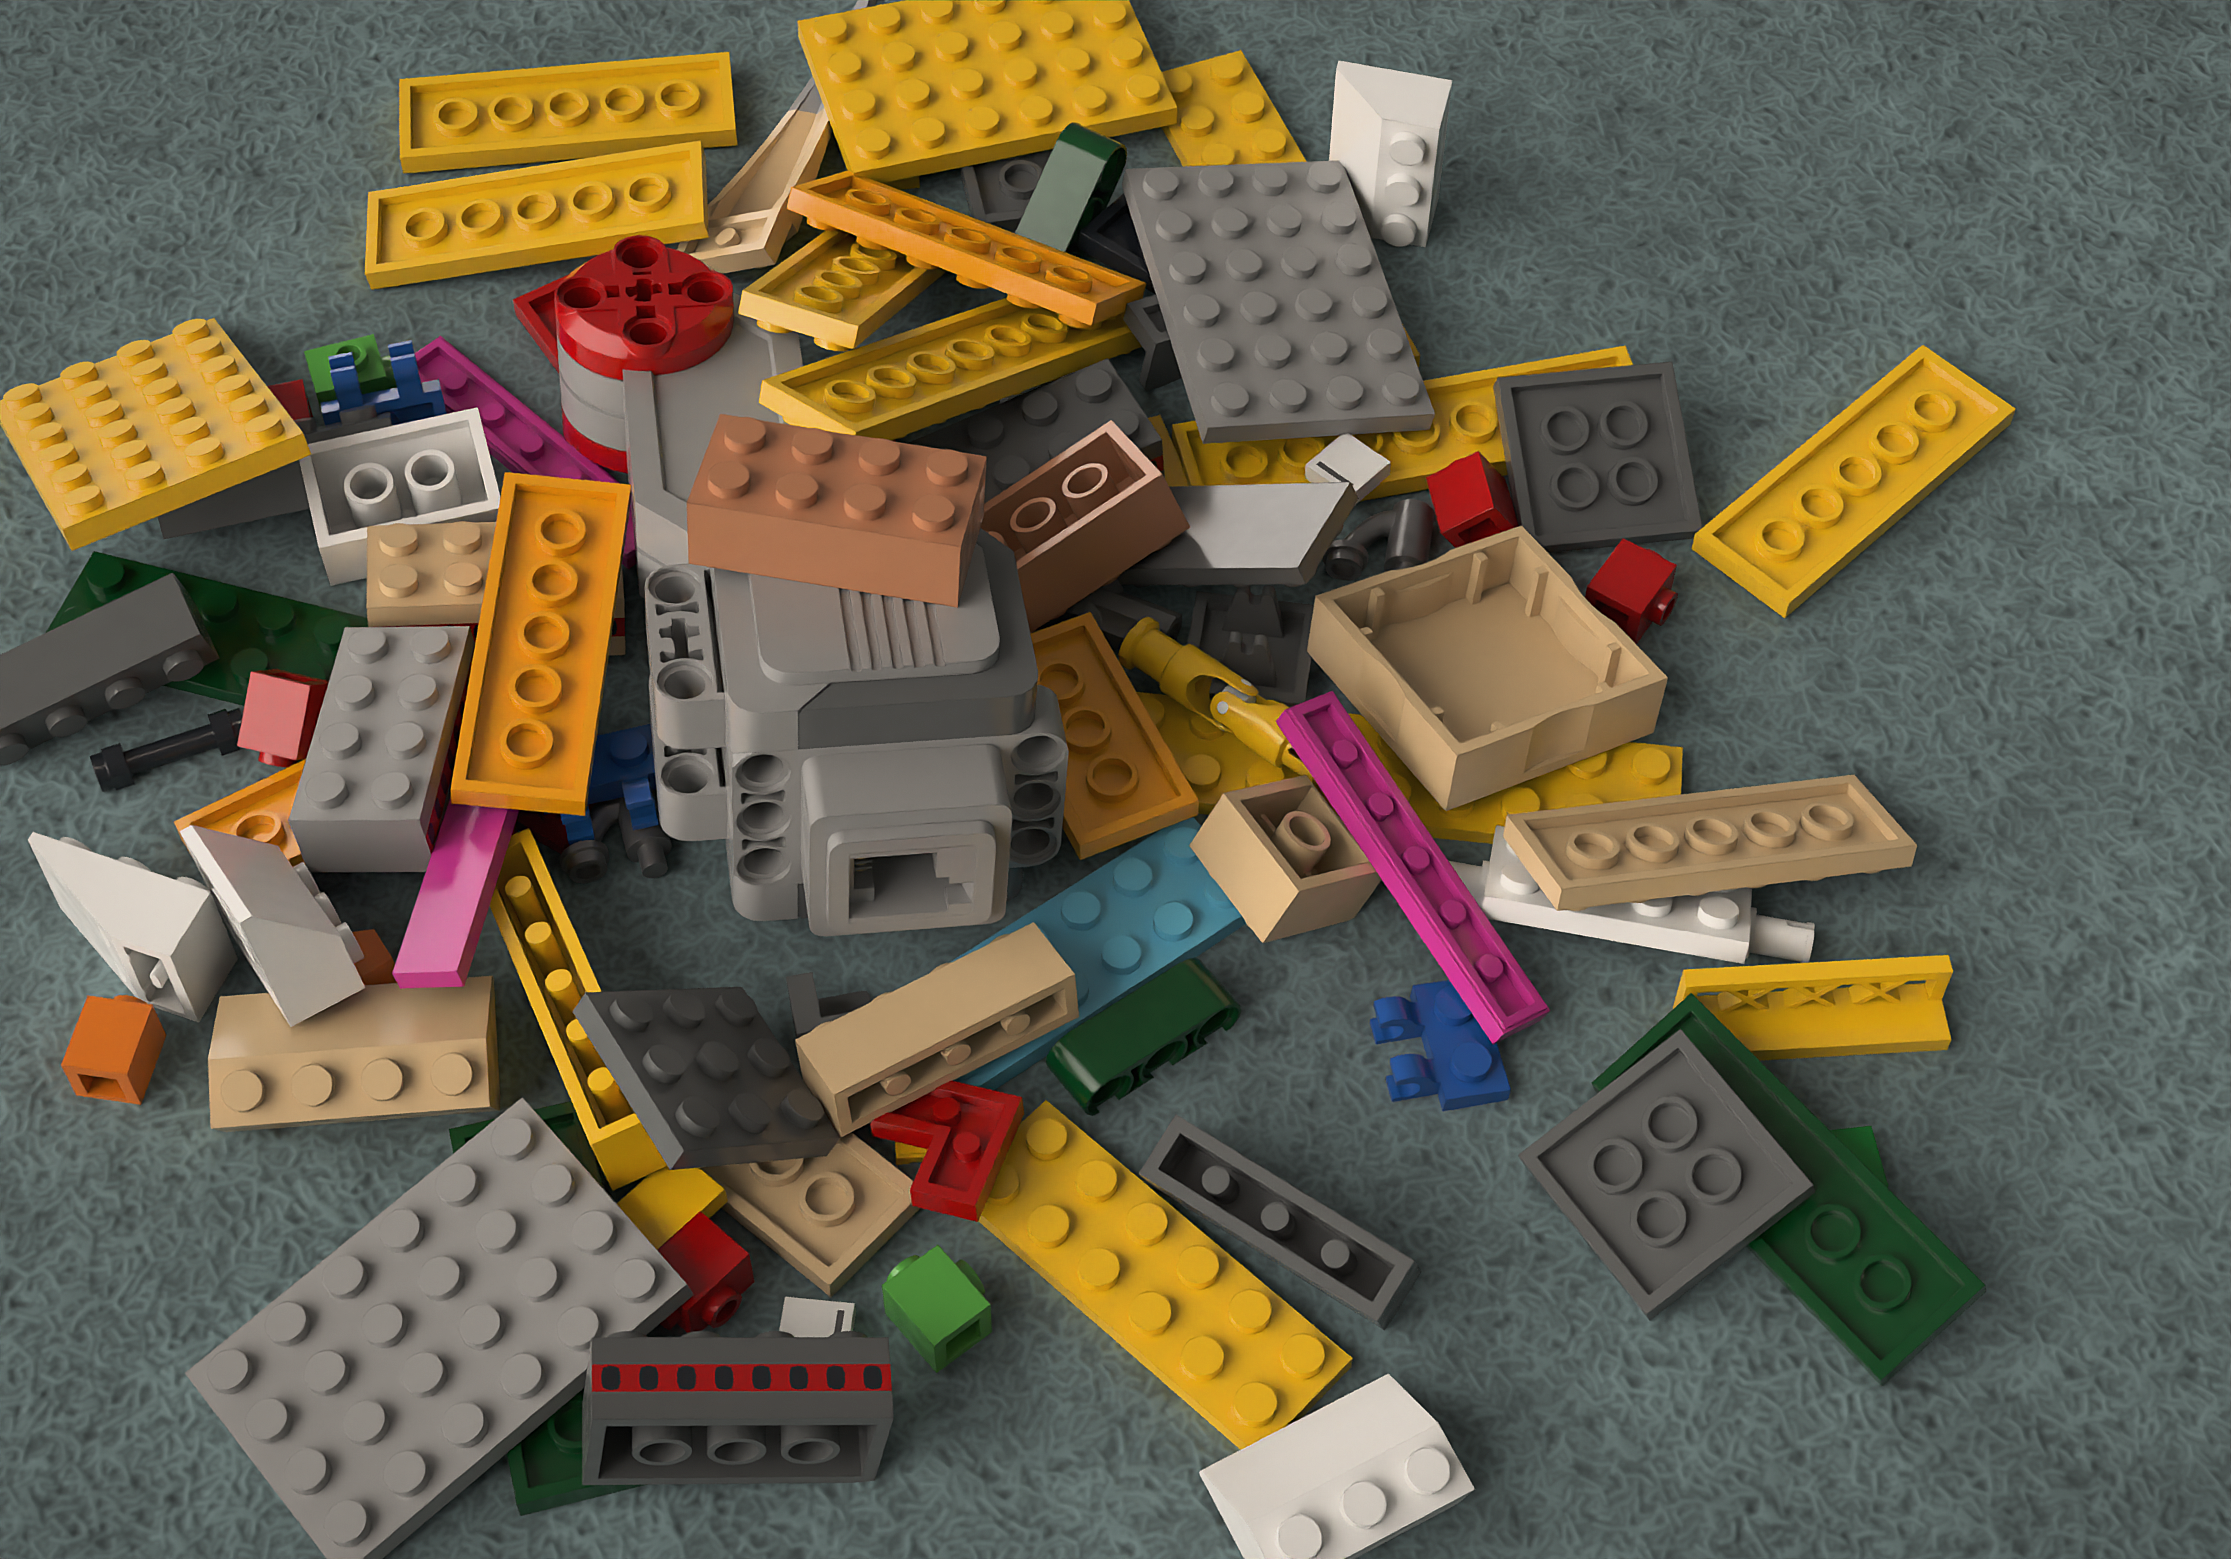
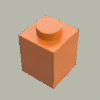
[61,995,167,1105]

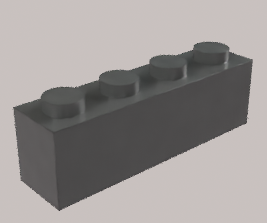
[158,405,393,539]
[0,573,220,765]
[1139,1114,1422,1331]

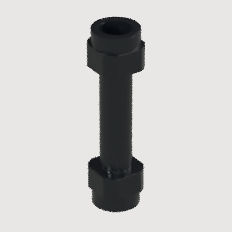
[90,708,243,792]

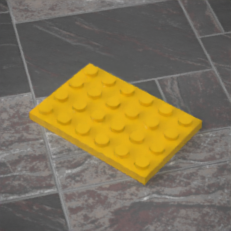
[797,0,1177,183]
[0,318,312,551]

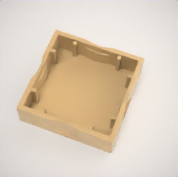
[1307,526,1668,811]

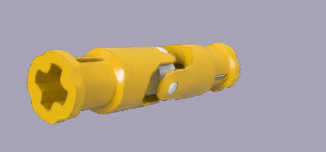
[1118,616,1325,796]

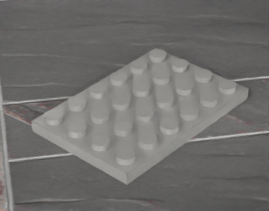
[1122,160,1435,444]
[185,1097,694,1559]

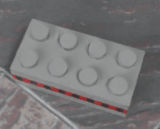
[288,626,475,872]

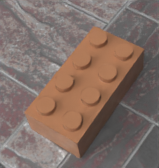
[687,414,987,608]
[981,420,1190,634]

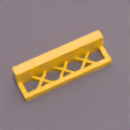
[1673,955,1953,1061]

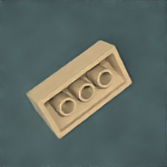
[208,976,500,1132]

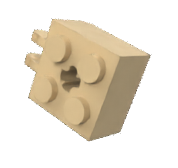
[1189,775,1382,943]

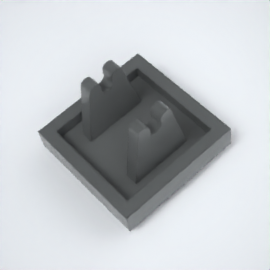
[1188,585,1314,707]

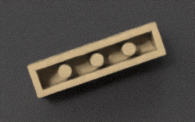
[795,922,1079,1137]

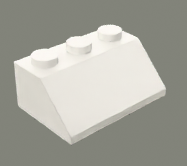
[1329,61,1452,247]
[299,407,500,586]
[179,825,365,1027]
[1199,1374,1475,1559]

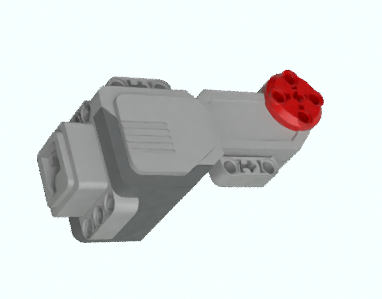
[554,235,1069,937]

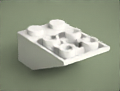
[28,832,238,1022]

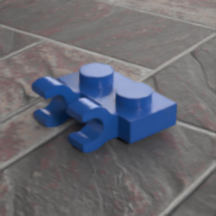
[321,340,447,426]
[544,724,659,845]
[1370,980,1511,1111]

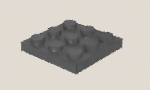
[1493,361,1702,553]
[572,987,841,1170]
[1518,1029,1815,1321]

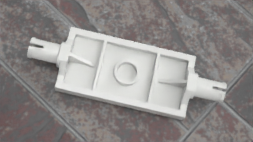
[1449,825,1815,964]

